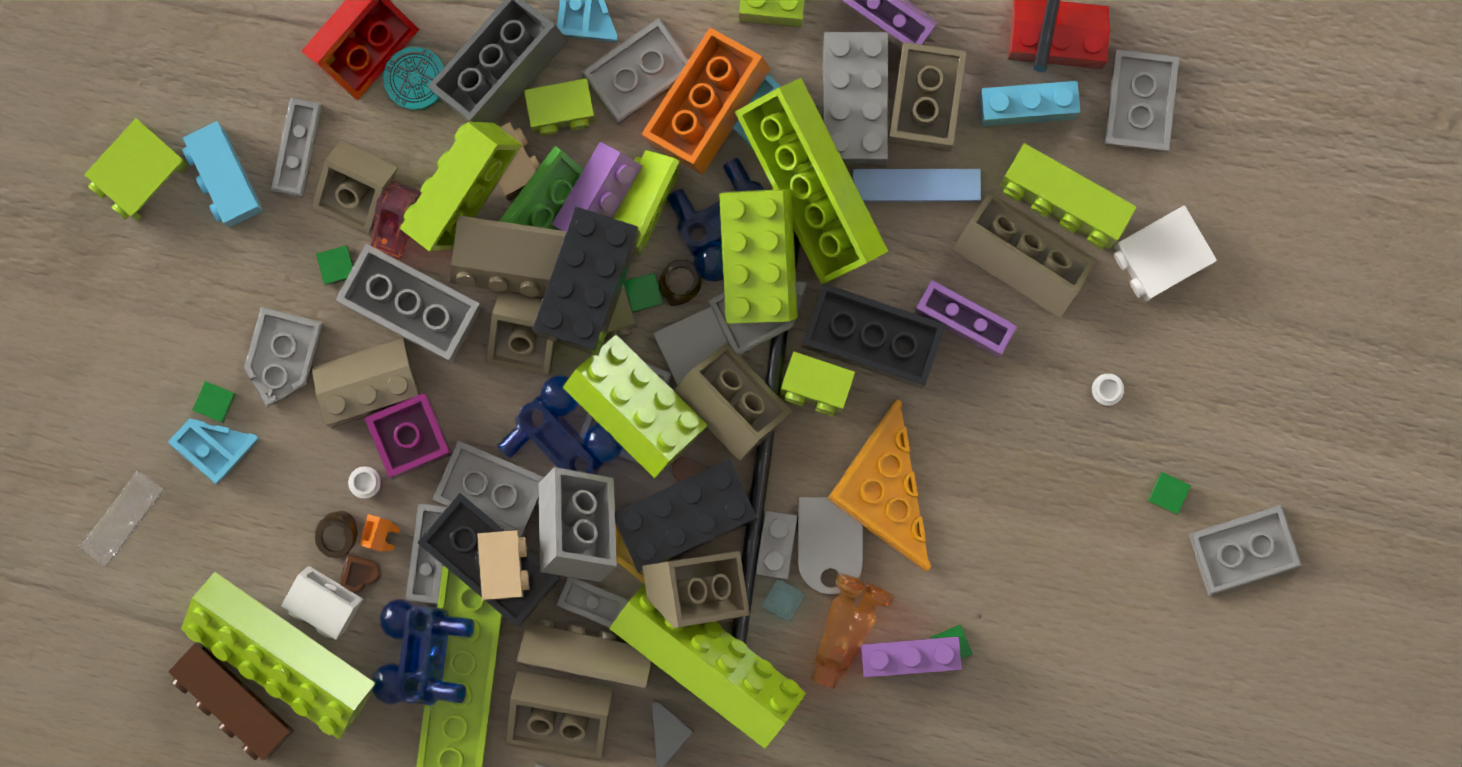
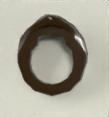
[659,260,701,306]
[315,511,358,558]

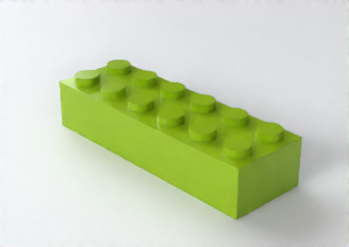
[735,78,888,284]
[181,572,375,740]
[609,583,806,749]

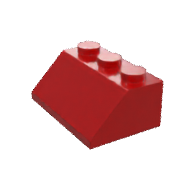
[301,0,420,101]
[1008,0,1110,69]

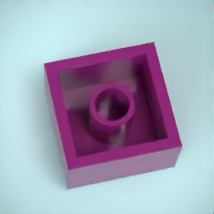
[365,393,452,480]

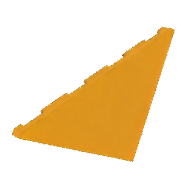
[827,399,931,572]

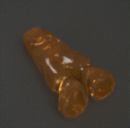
[811,573,894,689]

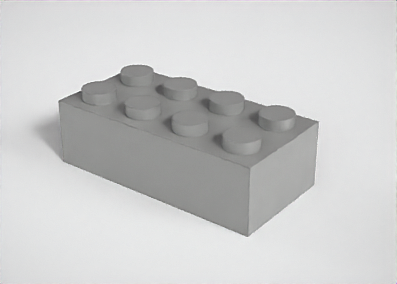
[822,32,888,165]
[336,244,483,364]

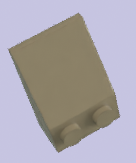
[888,42,967,152]

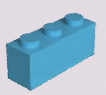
[978,81,1080,127]
[182,121,263,228]

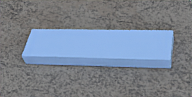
[853,169,981,202]

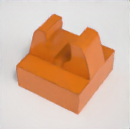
[358,514,400,552]

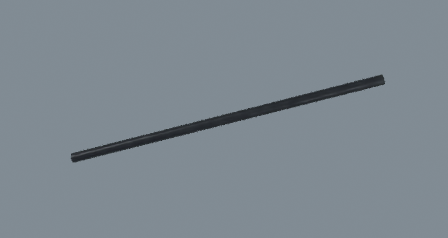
[731,106,818,644]

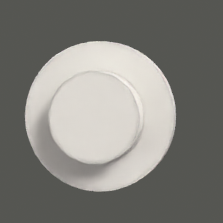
[1092,373,1124,406]
[348,466,381,499]

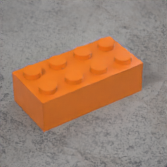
[641,27,770,176]

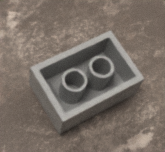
[538,467,617,582]

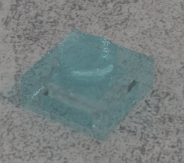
[762,578,805,622]

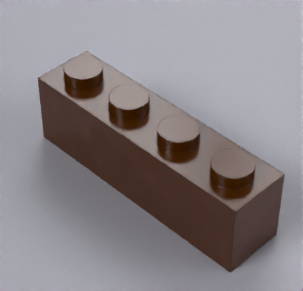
[168,643,294,761]

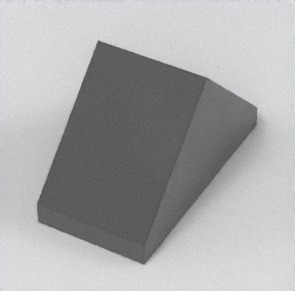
[652,701,694,767]

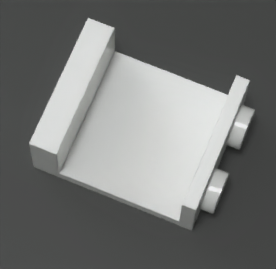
[1113,205,1217,302]

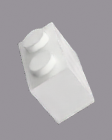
[281,566,363,640]

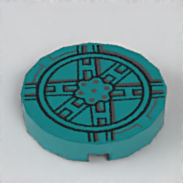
[383,47,444,111]

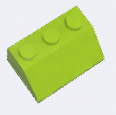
[612,150,681,257]

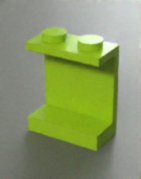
[84,118,189,221]

